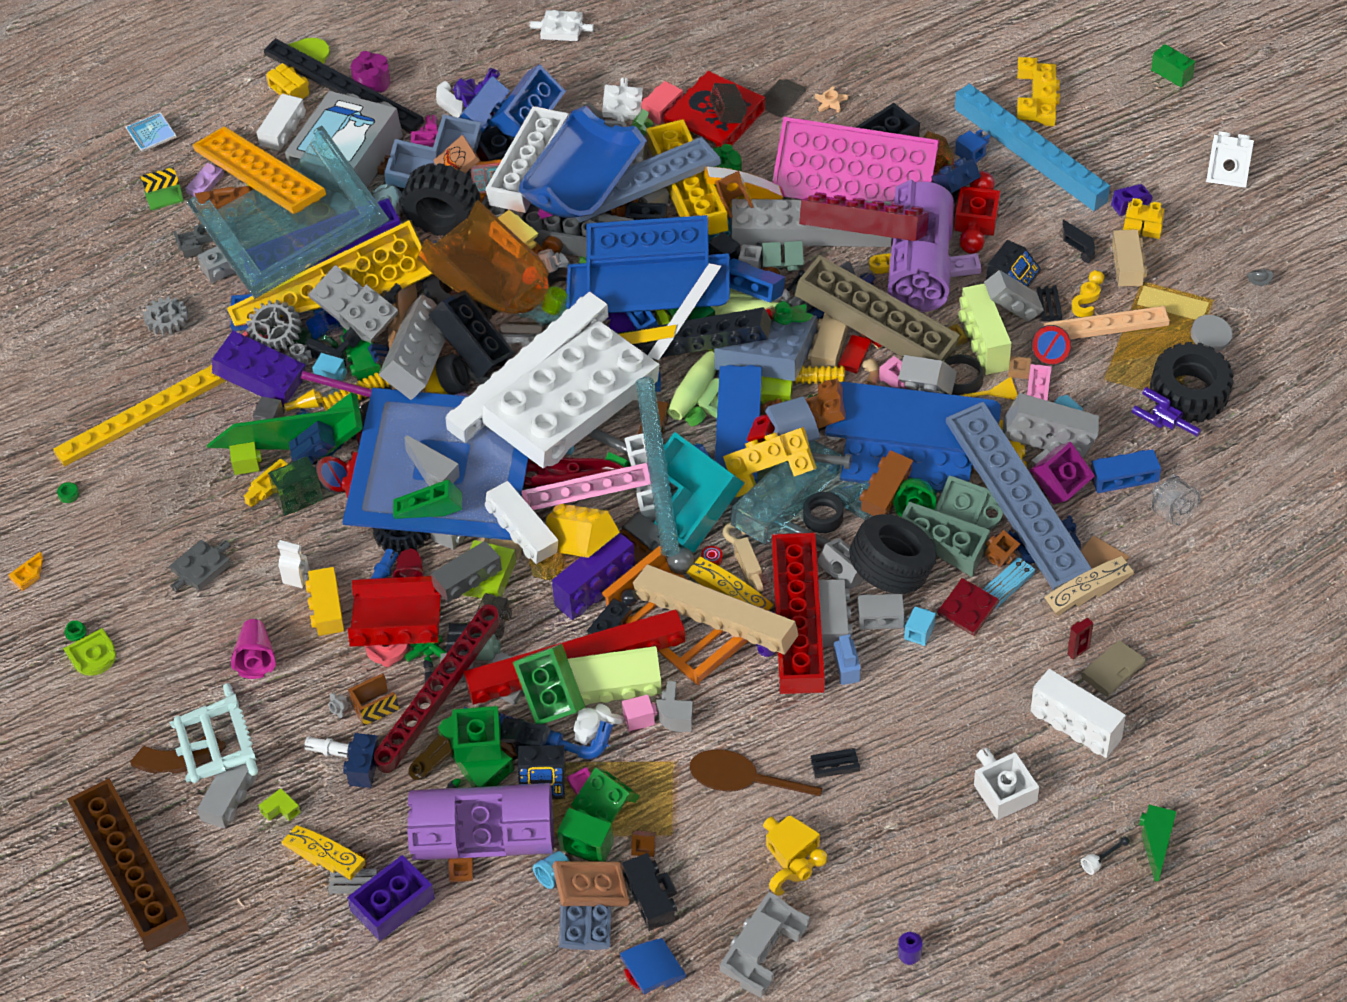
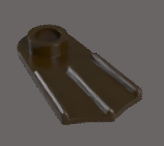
[408,734,453,780]

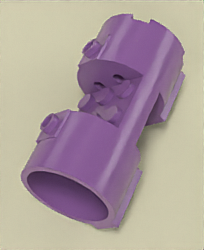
[888,179,954,312]
[407,783,554,861]

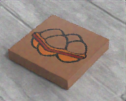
[433,135,480,174]

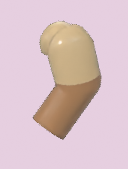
[862,358,880,385]

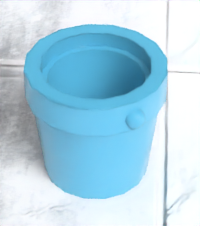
[533,851,569,889]

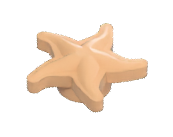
[815,87,848,112]

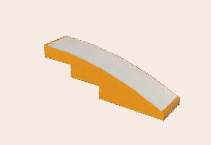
[704,167,783,200]

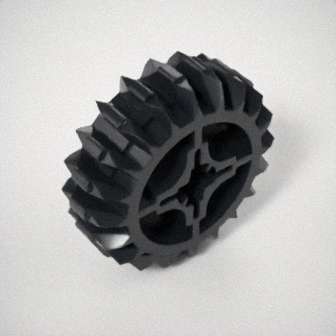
[372,528,430,555]

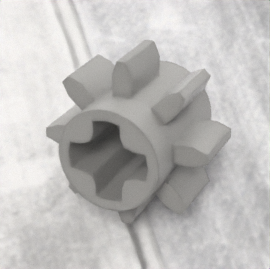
[535,249,561,273]
[285,343,312,366]

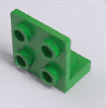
[571,767,640,823]

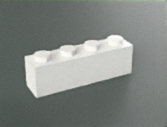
[485,481,559,564]

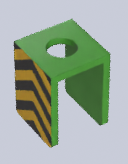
[141,167,184,210]

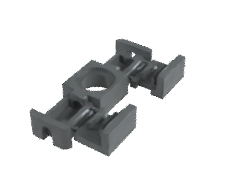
[174,216,238,258]

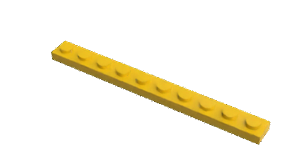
[53,365,227,467]

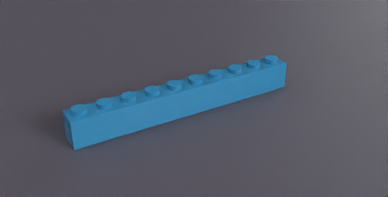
[955,83,1110,212]

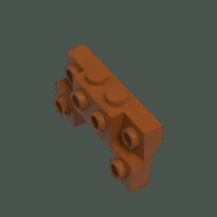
[761,378,846,428]

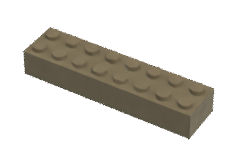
[795,255,960,361]

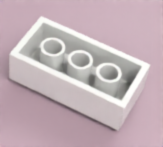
[1030,669,1126,758]

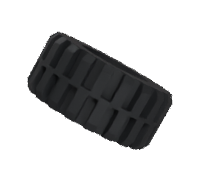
[401,163,480,237]
[1150,342,1234,423]

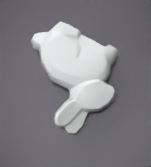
[574,704,624,745]

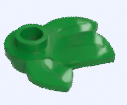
[774,301,813,325]

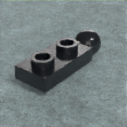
[587,589,638,635]

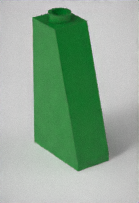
[438,715,514,787]

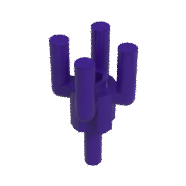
[1132,387,1201,437]

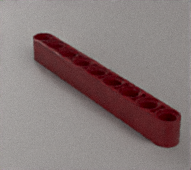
[374,605,500,773]

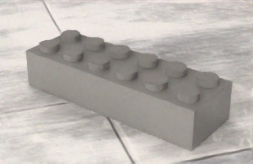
[379,294,446,400]

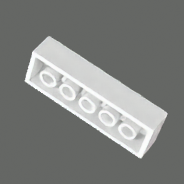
[486,106,569,213]

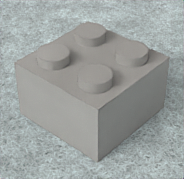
[898,355,957,395]

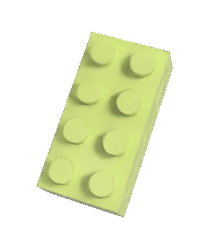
[958,283,1011,375]

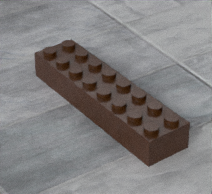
[67,778,190,952]

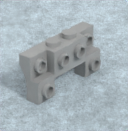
[720,892,810,998]

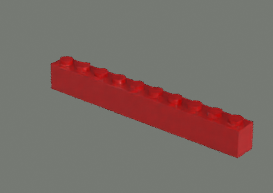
[463,609,685,705]

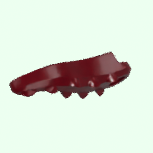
[524,457,624,489]

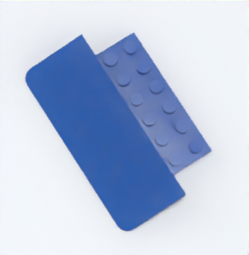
[566,215,730,313]
[825,382,1001,493]

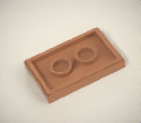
[552,861,630,906]

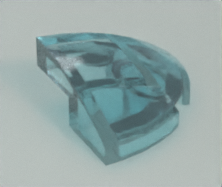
[831,481,871,520]

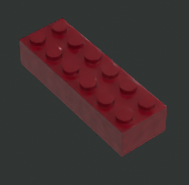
[799,192,929,241]

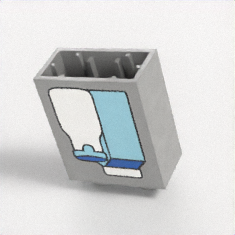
[285,91,403,198]

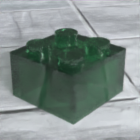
[268,456,323,516]

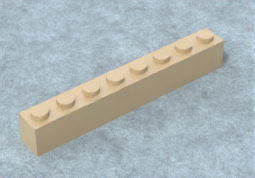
[633,564,798,655]

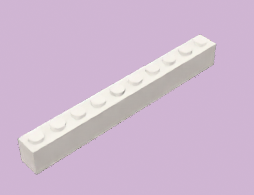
[445,292,608,443]

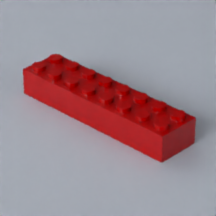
[772,533,825,694]

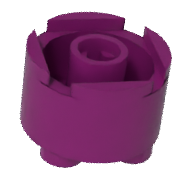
[350,51,391,93]

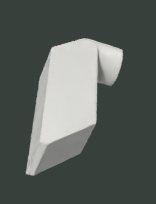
[436,81,464,117]

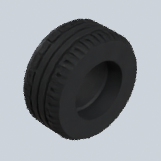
[849,514,937,594]

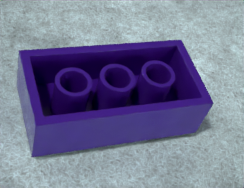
[212,330,305,407]
[552,533,635,620]

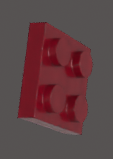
[937,578,999,636]

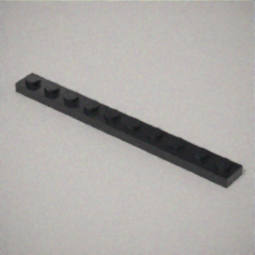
[264,38,424,133]

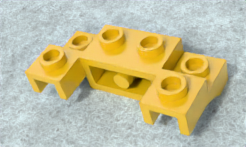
[1017,57,1060,126]
[723,427,817,498]

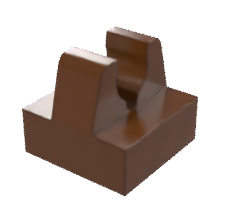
[631,830,656,857]

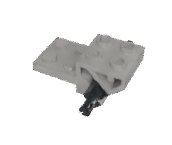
[308,265,402,355]

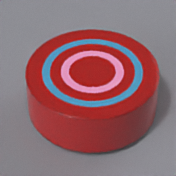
[701,546,723,566]

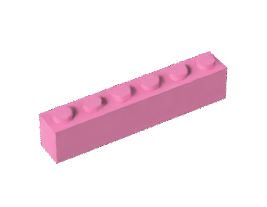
[521,463,654,510]

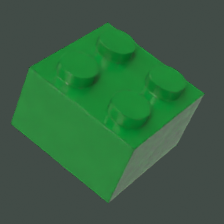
[452,706,502,763]
[557,808,614,862]

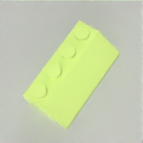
[568,646,662,706]

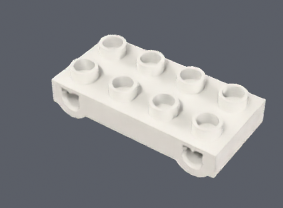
[482,320,660,468]

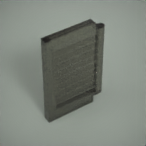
[764,79,806,118]

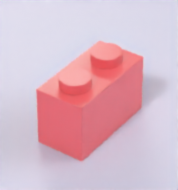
[641,81,683,125]

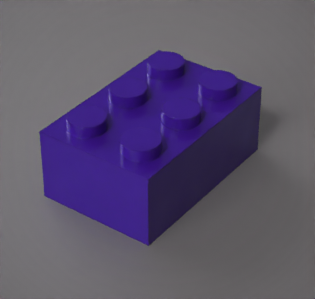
[347,855,435,941]

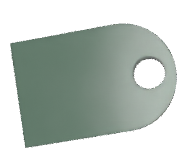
[935,475,1003,530]

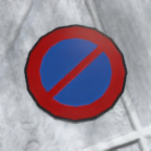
[1031,325,1071,366]
[314,455,347,494]

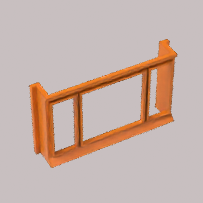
[602,546,748,686]

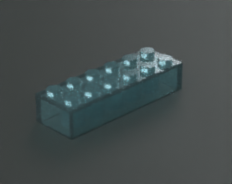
[731,441,842,545]

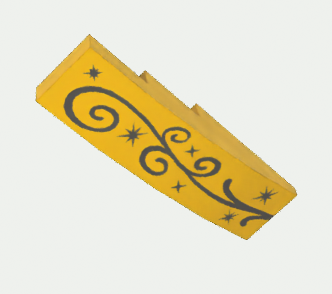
[686,557,774,611]
[281,825,366,880]

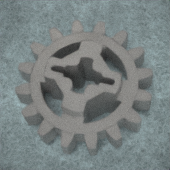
[143,296,188,336]

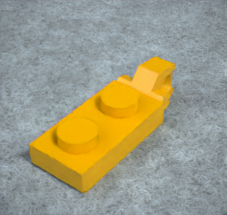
[244,459,297,507]

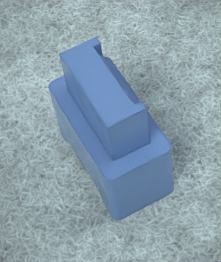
[834,634,861,685]

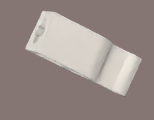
[278,540,310,589]

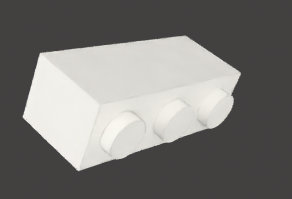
[257,94,306,151]

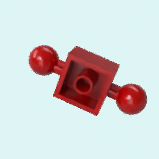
[954,171,1000,254]

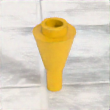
[284,388,322,412]

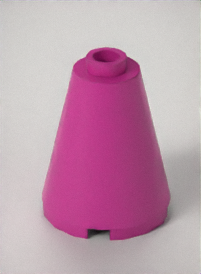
[231,619,276,679]

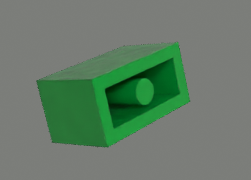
[1151,44,1195,88]

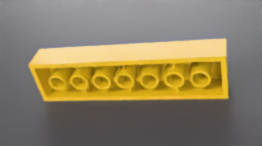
[646,120,729,235]

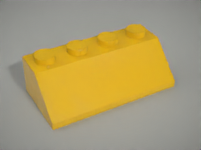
[545,504,620,558]

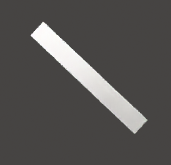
[648,264,721,360]

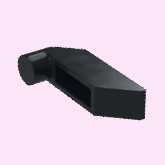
[1062,220,1095,263]

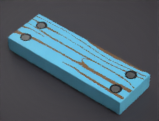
[983,557,1035,611]

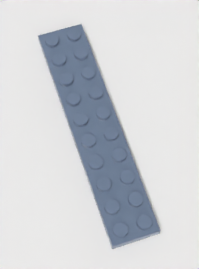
[946,402,1092,591]

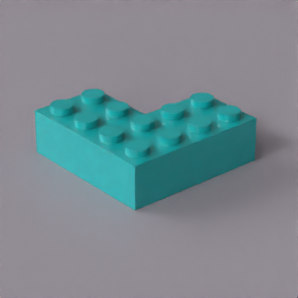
[649,432,745,553]

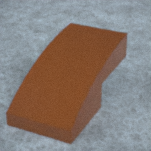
[449,858,474,883]

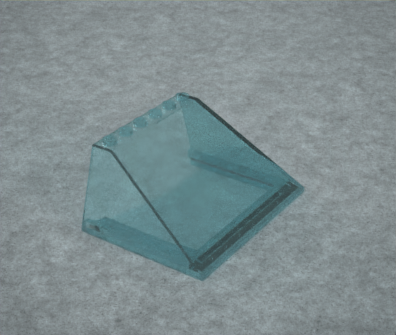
[187,125,390,299]

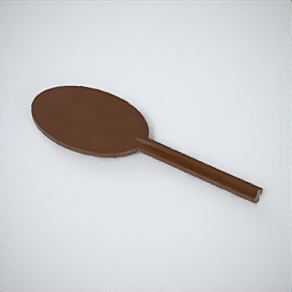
[690,749,823,797]

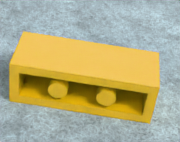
[305,567,344,636]

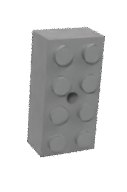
[1003,393,1099,458]

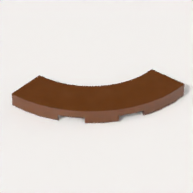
[130,736,226,774]

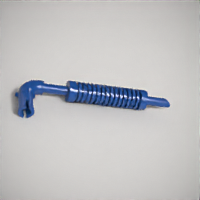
[464,706,614,760]

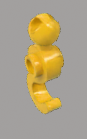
[1071,270,1105,318]
[769,849,827,896]

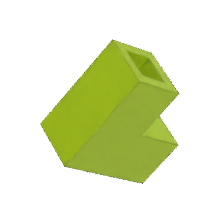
[258,788,300,822]

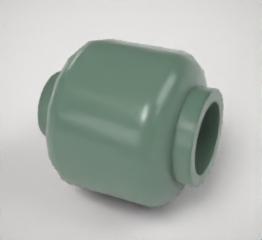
[467,633,501,661]

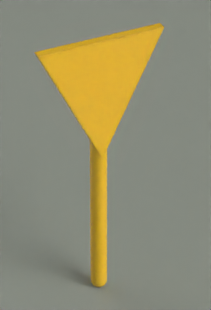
[958,377,1017,400]

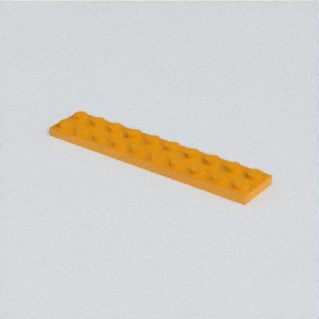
[193,126,327,214]

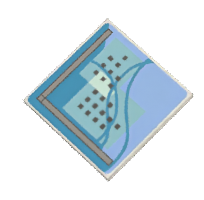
[126,112,176,152]

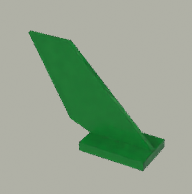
[207,392,363,459]

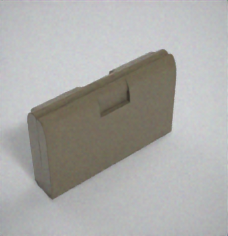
[1081,640,1146,696]

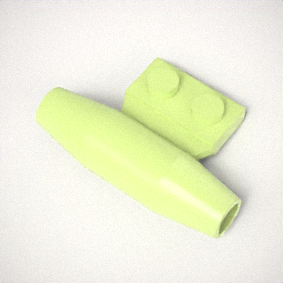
[710,288,780,317]
[667,351,719,420]

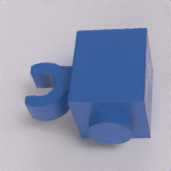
[955,129,990,162]

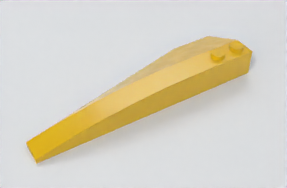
[227,221,434,327]

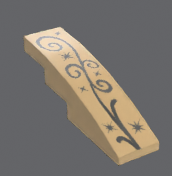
[1044,556,1134,616]

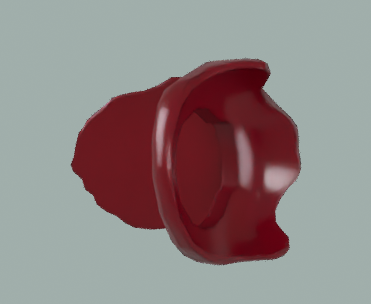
[393,548,424,578]

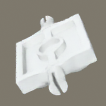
[530,10,594,41]
[602,77,643,122]

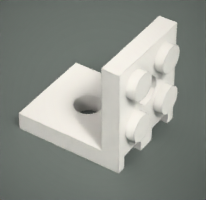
[1206,132,1254,188]

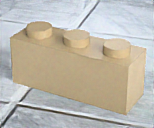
[1112,230,1147,286]
[808,313,849,368]

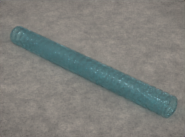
[635,377,680,556]

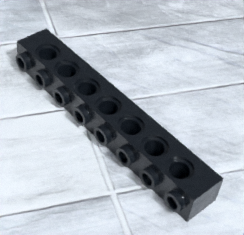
[617,307,772,358]

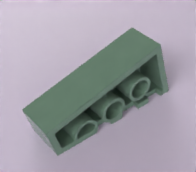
[901,502,990,577]

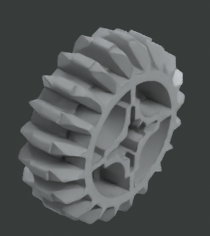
[246,300,302,352]

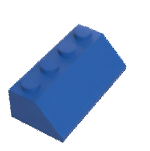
[491,64,566,137]

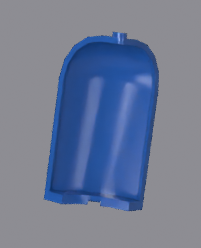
[519,106,647,218]

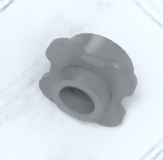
[328,693,349,718]

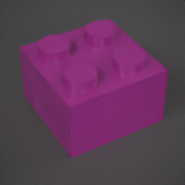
[1030,441,1094,505]

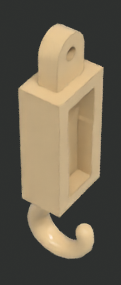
[723,522,763,592]

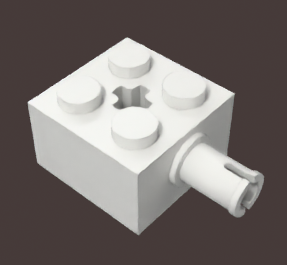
[974,748,1039,820]

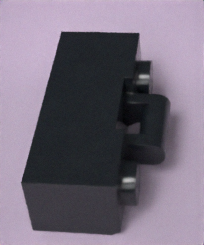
[622,853,677,931]

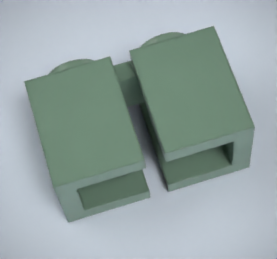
[762,241,804,272]

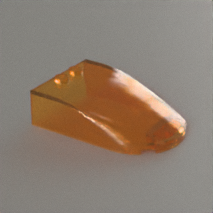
[417,200,549,314]

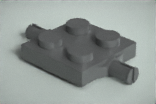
[170,540,231,592]

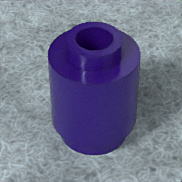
[898,932,923,965]

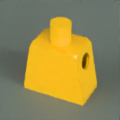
[763,816,820,869]

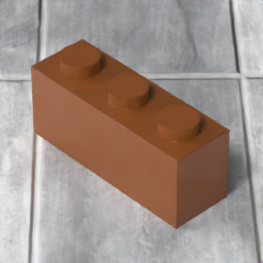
[859,450,913,516]

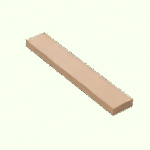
[1044,306,1169,339]

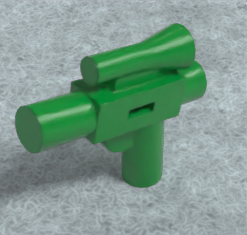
[404,635,446,663]

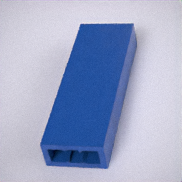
[715,365,762,485]

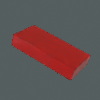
[838,335,871,374]

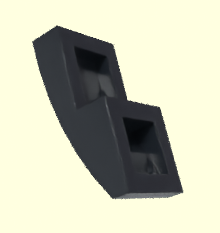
[501,718,551,746]

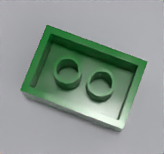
[513,644,585,724]

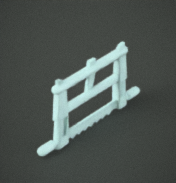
[169,683,258,783]

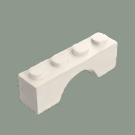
[625,433,663,521]

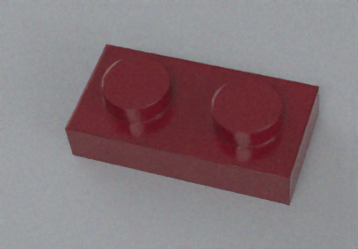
[1067,617,1094,660]

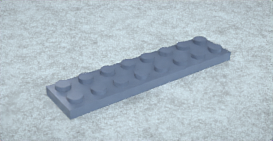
[576,137,721,222]

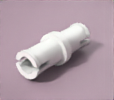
[304,736,349,758]

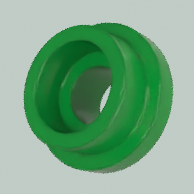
[64,620,87,642]

